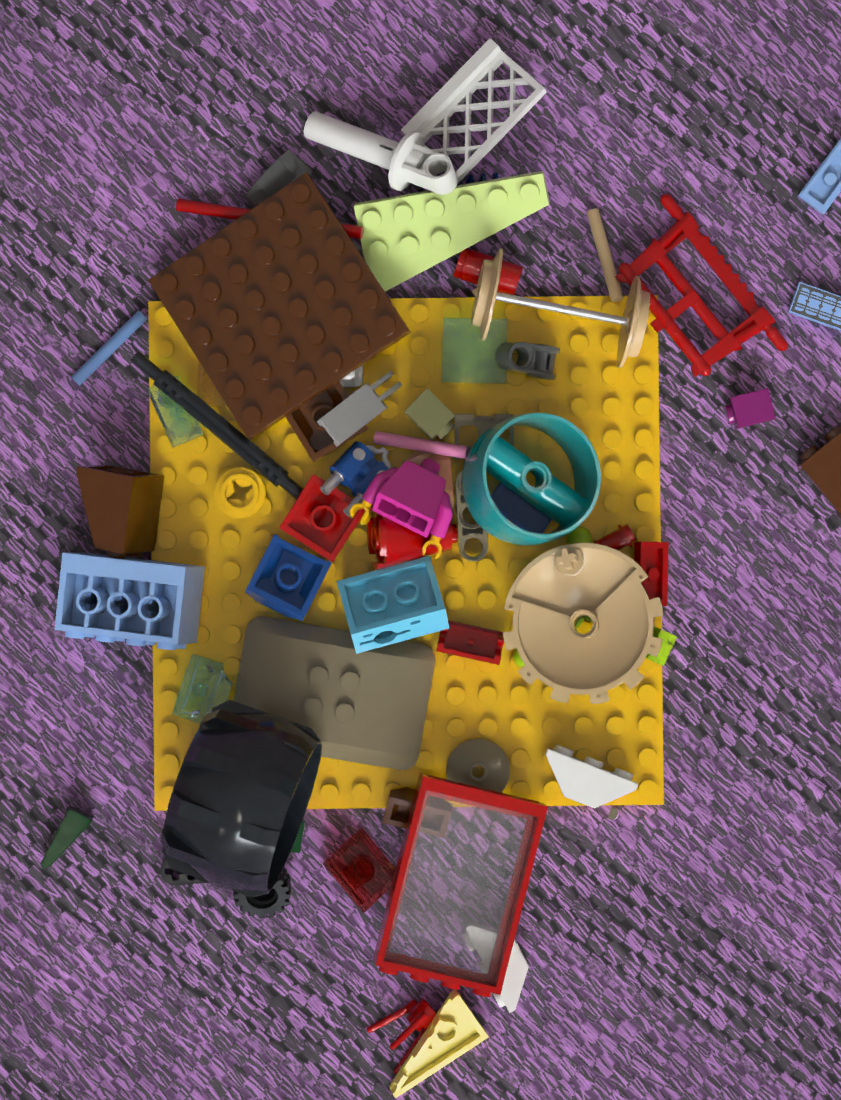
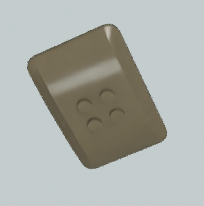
[234,616,435,770]

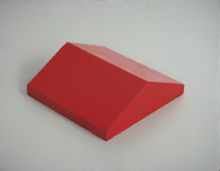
[279,474,365,562]

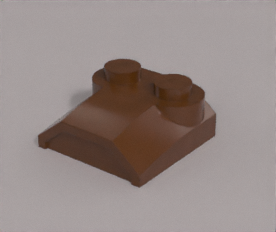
[286,381,368,462]

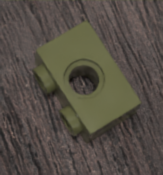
[404,388,455,440]

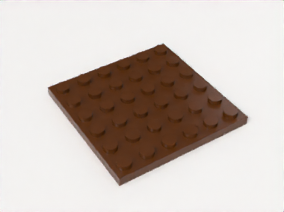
[148,172,411,440]

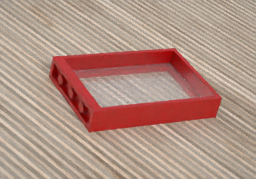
[373,773,548,997]

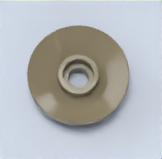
[446,738,510,792]

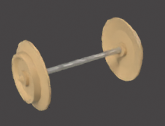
[471,249,650,368]

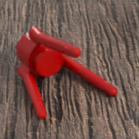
[367,998,437,1075]

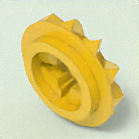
[214,467,266,519]

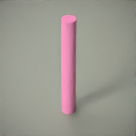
[374,431,469,459]

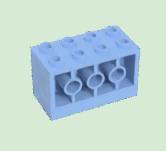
[54,552,205,650]

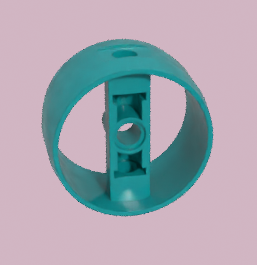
[462,413,601,545]

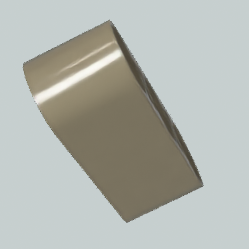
[455,471,488,562]

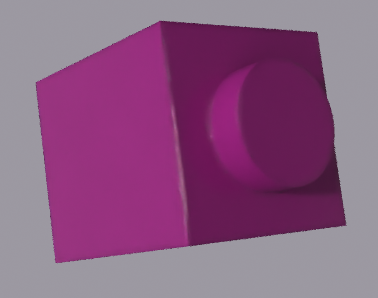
[724,388,776,430]

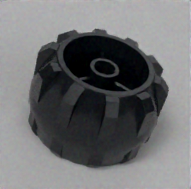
[160,700,322,897]

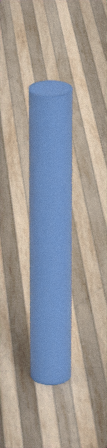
[71,310,147,386]

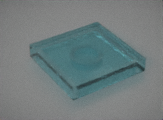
[442,318,507,384]

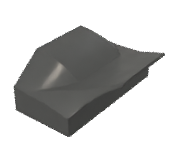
[245,149,312,206]

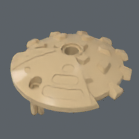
[503,543,663,705]

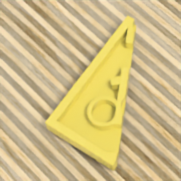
[389,990,489,1098]

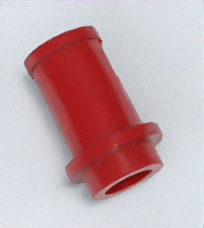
[593,524,637,551]

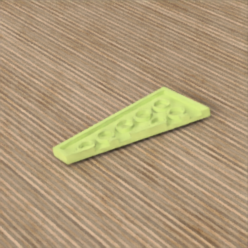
[354,171,550,292]

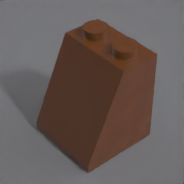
[76,465,164,559]

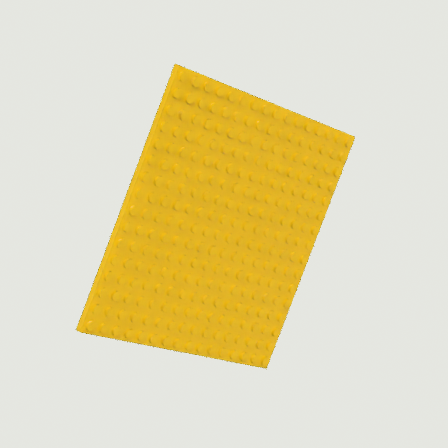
[148,295,664,811]

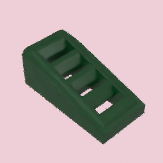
[40,807,94,869]

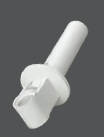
[304,111,458,195]

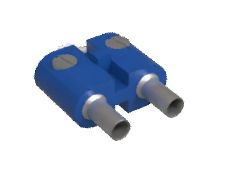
[320,441,391,517]

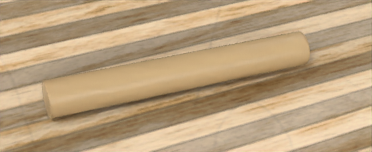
[586,208,624,302]

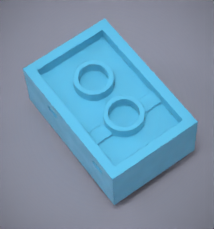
[336,556,450,654]

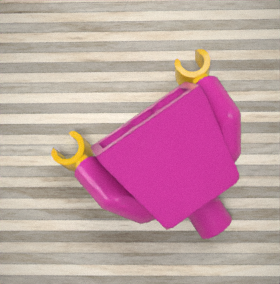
[350,458,453,560]

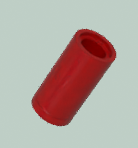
[453,248,523,295]

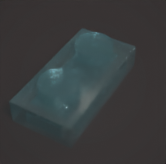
[147,376,204,448]

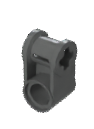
[495,342,560,380]

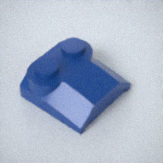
[245,534,332,621]

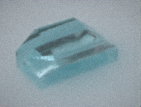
[172,653,233,723]

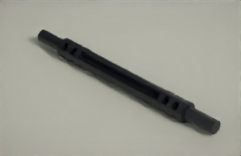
[130,351,303,500]

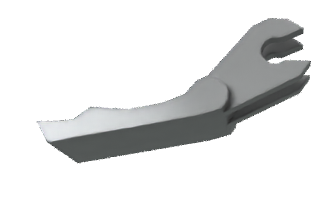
[317,371,402,447]

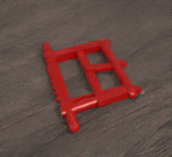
[615,193,788,378]

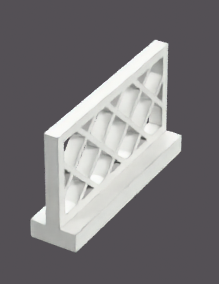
[401,38,547,183]

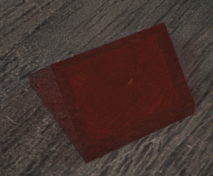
[322,828,395,913]

